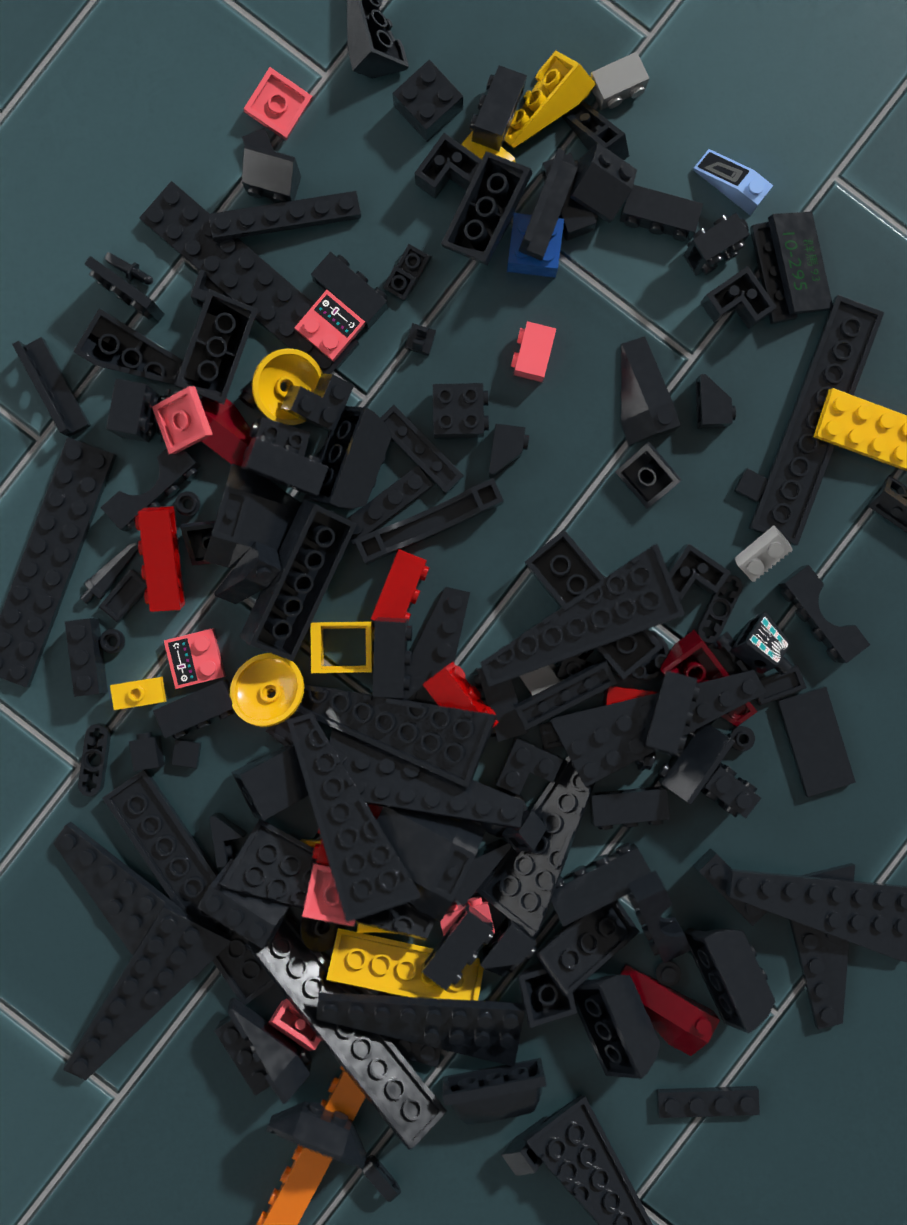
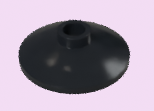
[300,917,345,952]

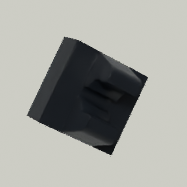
[405,323,436,356]

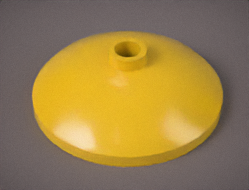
[252,349,323,425]
[230,653,304,727]

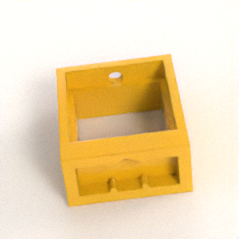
[311,622,375,673]

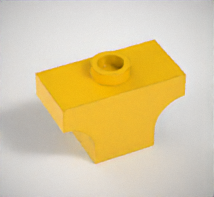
[110,677,166,710]

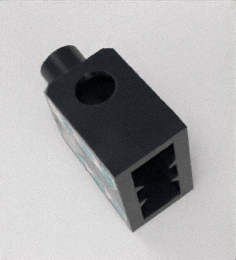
[730,612,792,675]

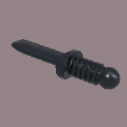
[105,252,153,285]

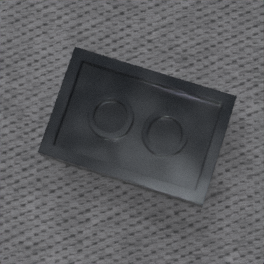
[84,256,164,322]

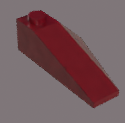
[200,397,270,480]
[660,630,757,726]
[620,963,720,1056]

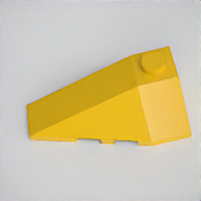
[504,51,596,148]

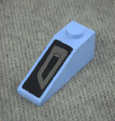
[693,149,773,215]

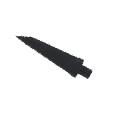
[80,542,138,604]

